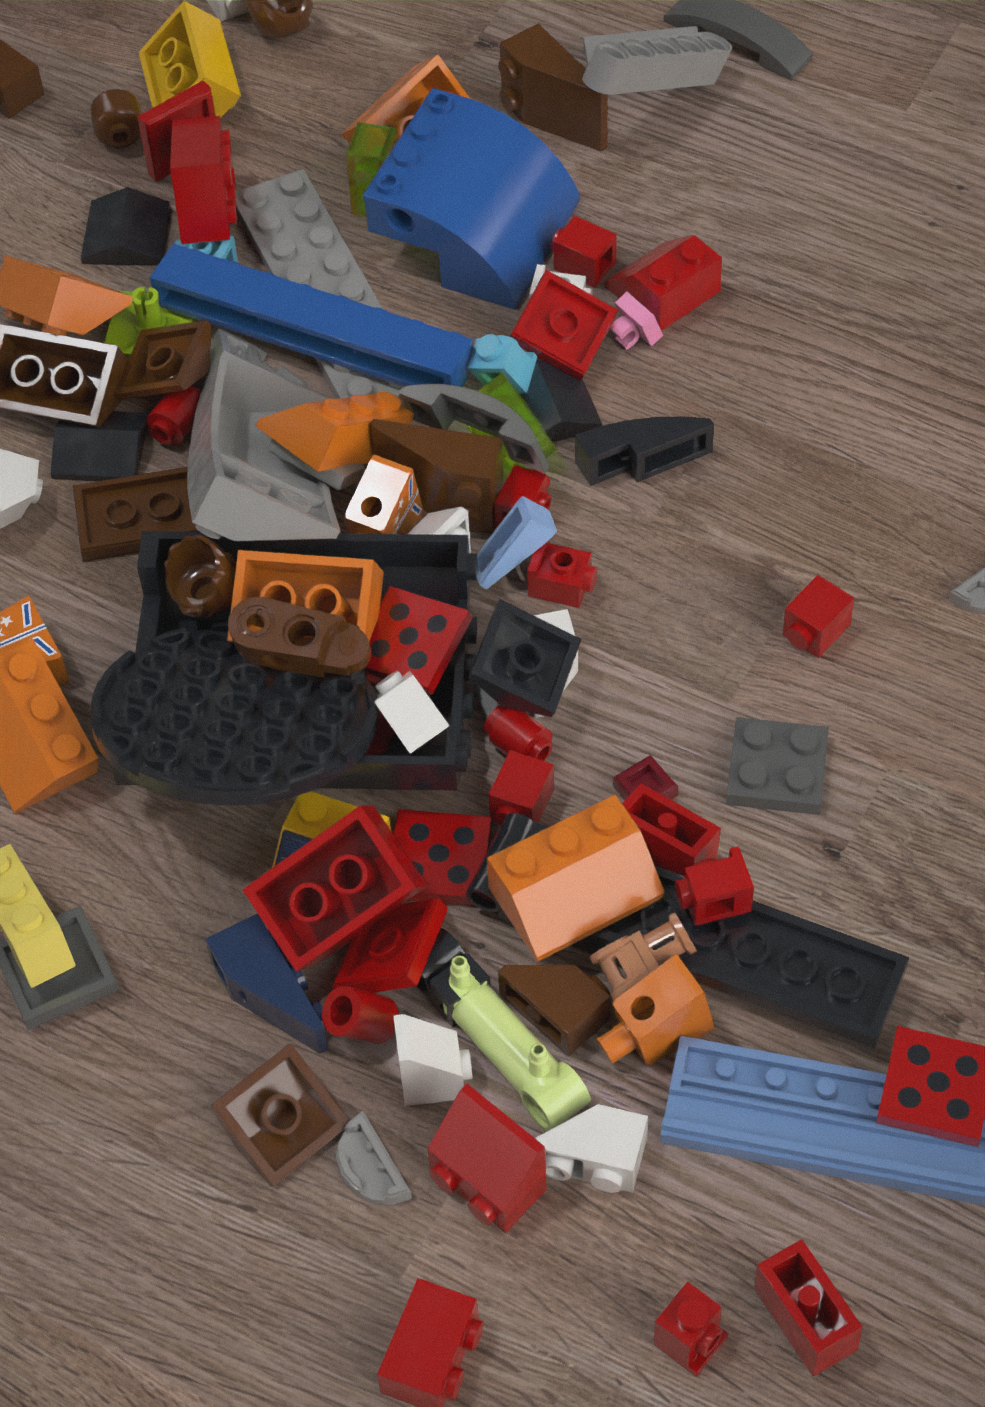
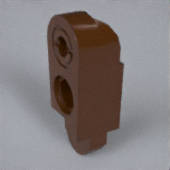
[228,597,372,677]

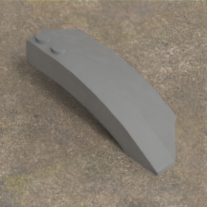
[187,328,341,541]

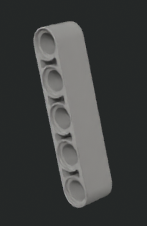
[582,32,732,95]

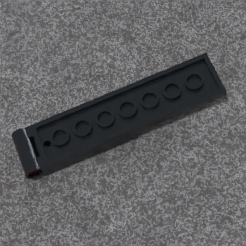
[466,813,910,1049]

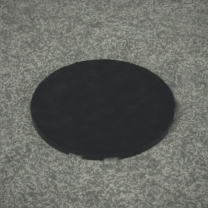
[91,622,378,805]

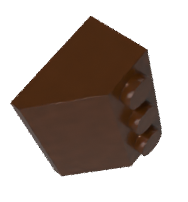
[0,324,128,428]

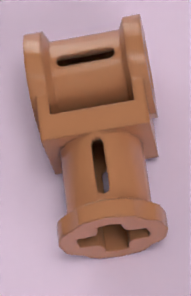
[589,912,697,1001]

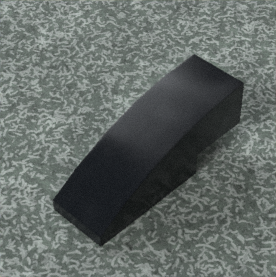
[575,416,714,486]

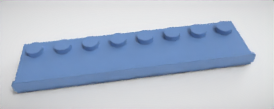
[660,1036,985,1206]

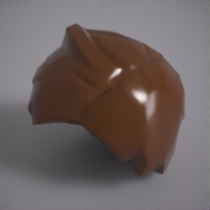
[244,0,313,38]
[164,535,237,617]

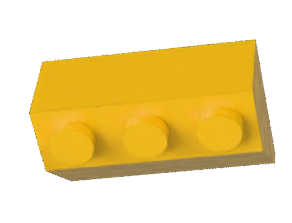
[138,1,241,118]

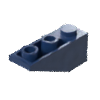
[205,913,328,1054]

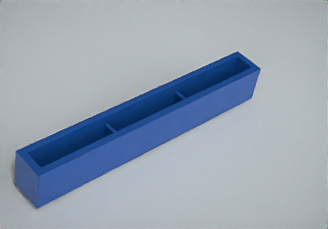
[150,243,473,387]

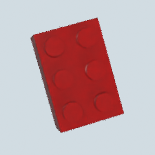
[170,116,237,244]
[242,805,428,971]

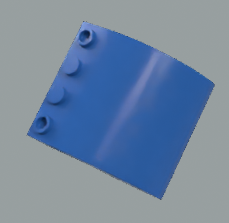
[363,88,580,310]

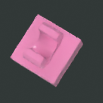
[610,292,663,350]

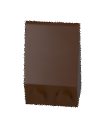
[498,23,608,151]
[371,419,504,534]

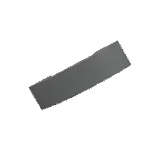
[664,0,812,80]
[399,384,550,473]

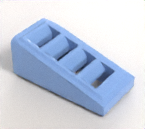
[477,496,557,589]

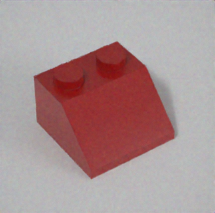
[605,235,722,331]
[427,1083,547,1233]

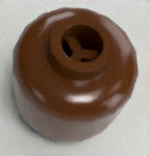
[90,89,142,148]

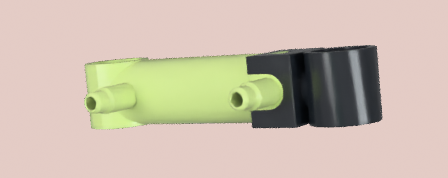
[416,928,591,1132]

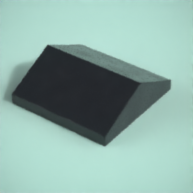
[81,187,171,265]
[498,360,602,446]
[50,411,149,482]
[469,599,582,717]

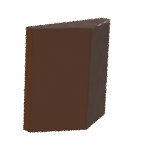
[114,320,212,400]
[210,1043,350,1187]

